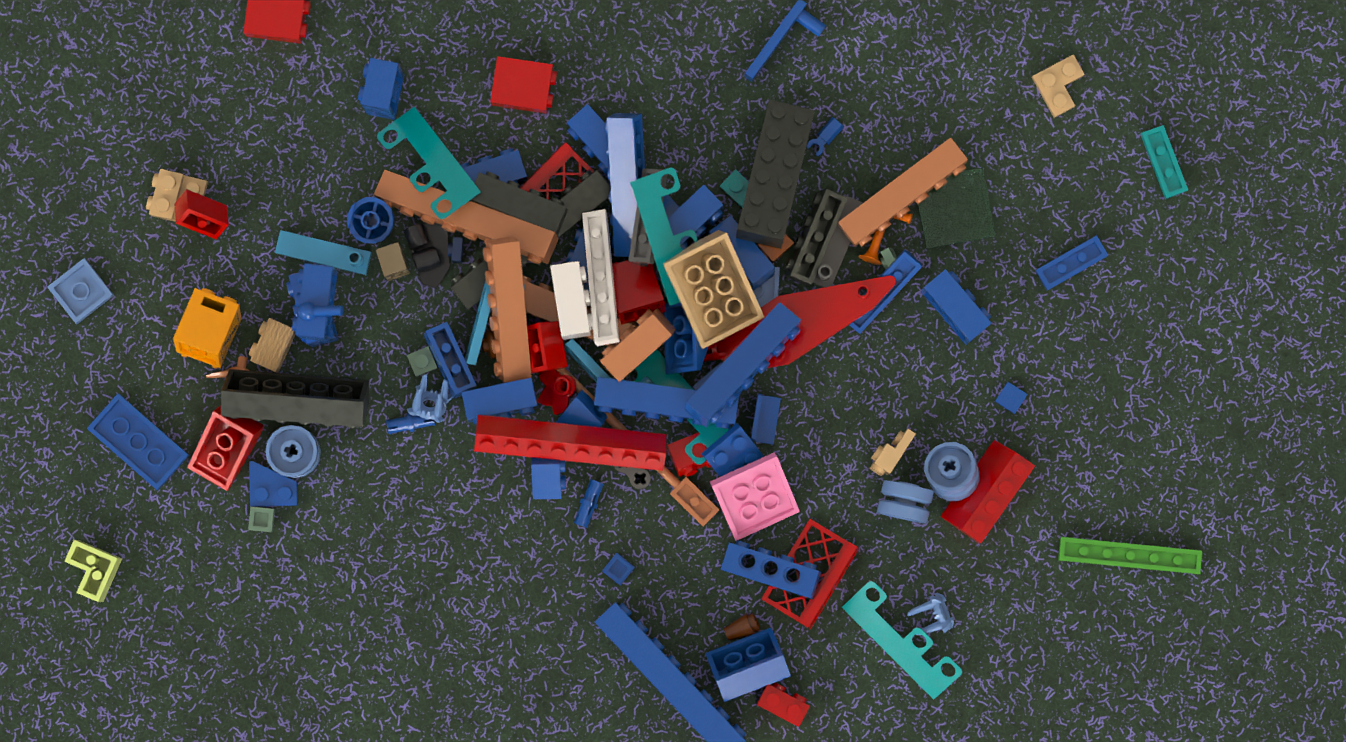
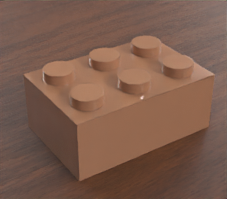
[600,308,676,382]

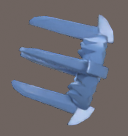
[407,374,452,423]
[907,593,954,635]

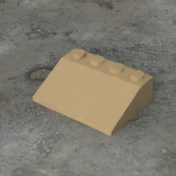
[663,230,764,349]

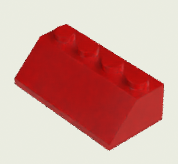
[940,440,1035,544]

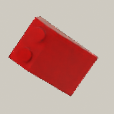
[187,405,264,491]

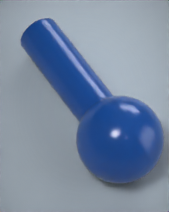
[298,302,344,321]

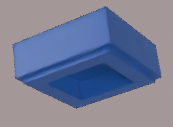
[995,382,1028,414]
[602,553,635,586]

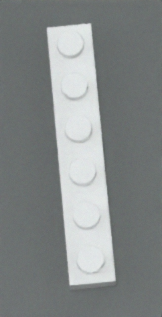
[582,209,620,346]

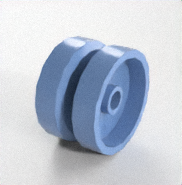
[265,425,321,478]
[924,442,980,501]
[876,480,934,524]

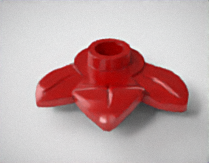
[538,370,576,415]

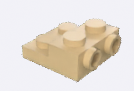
[146,169,208,222]
[870,429,916,476]

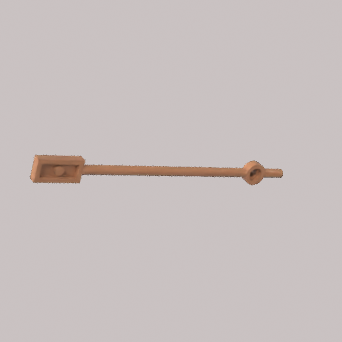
[557,368,719,526]

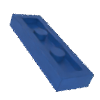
[1035,235,1108,291]

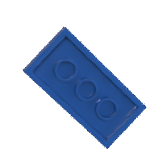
[87,393,189,491]

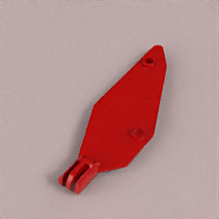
[704,276,896,368]

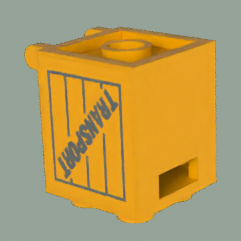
[173,288,242,369]

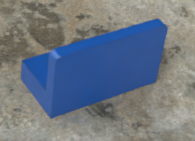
[751,394,781,445]

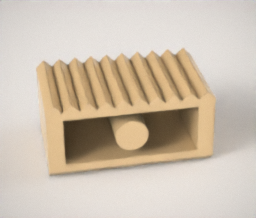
[249,318,295,373]

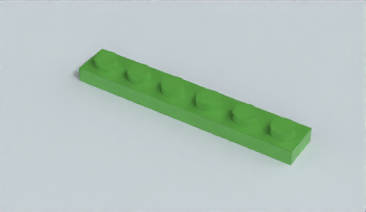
[1058,537,1202,574]

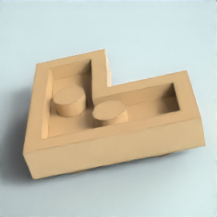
[1032,54,1085,118]

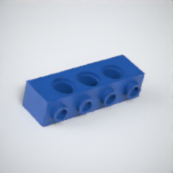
[721,540,821,599]

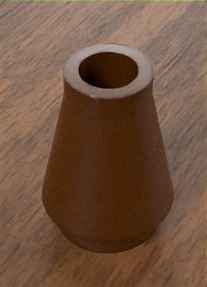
[724,613,760,640]

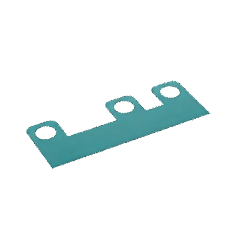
[377,107,481,219]
[630,168,698,306]
[622,349,730,464]
[842,581,962,700]

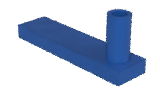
[744,0,826,82]
[849,249,922,334]

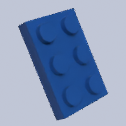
[701,424,764,477]

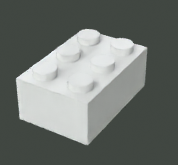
[550,261,593,340]

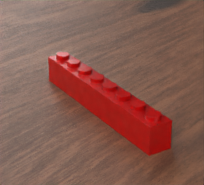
[474,415,666,471]

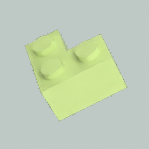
[64,540,122,602]

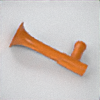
[859,213,913,265]

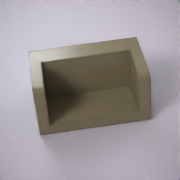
[376,242,410,281]

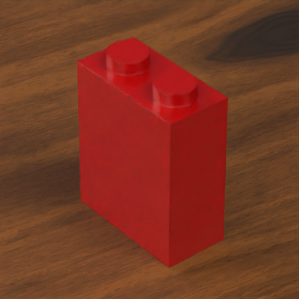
[243,0,311,44]
[490,56,557,114]
[612,260,666,325]

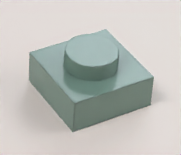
[880,248,897,269]
[407,346,438,377]
[248,507,275,533]

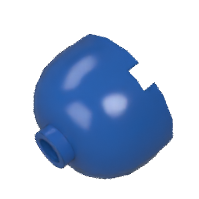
[347,197,395,244]

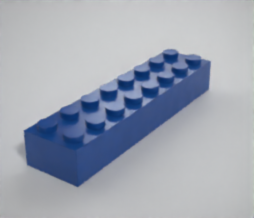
[595,602,747,742]

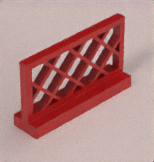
[520,142,594,200]
[761,519,859,630]

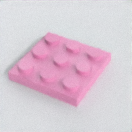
[710,452,800,541]

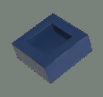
[448,237,464,263]

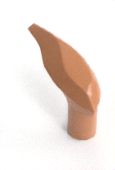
[206,356,249,378]

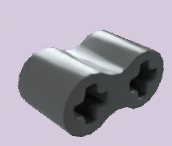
[614,466,651,490]

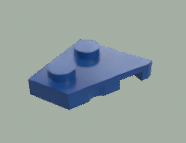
[249,461,298,507]

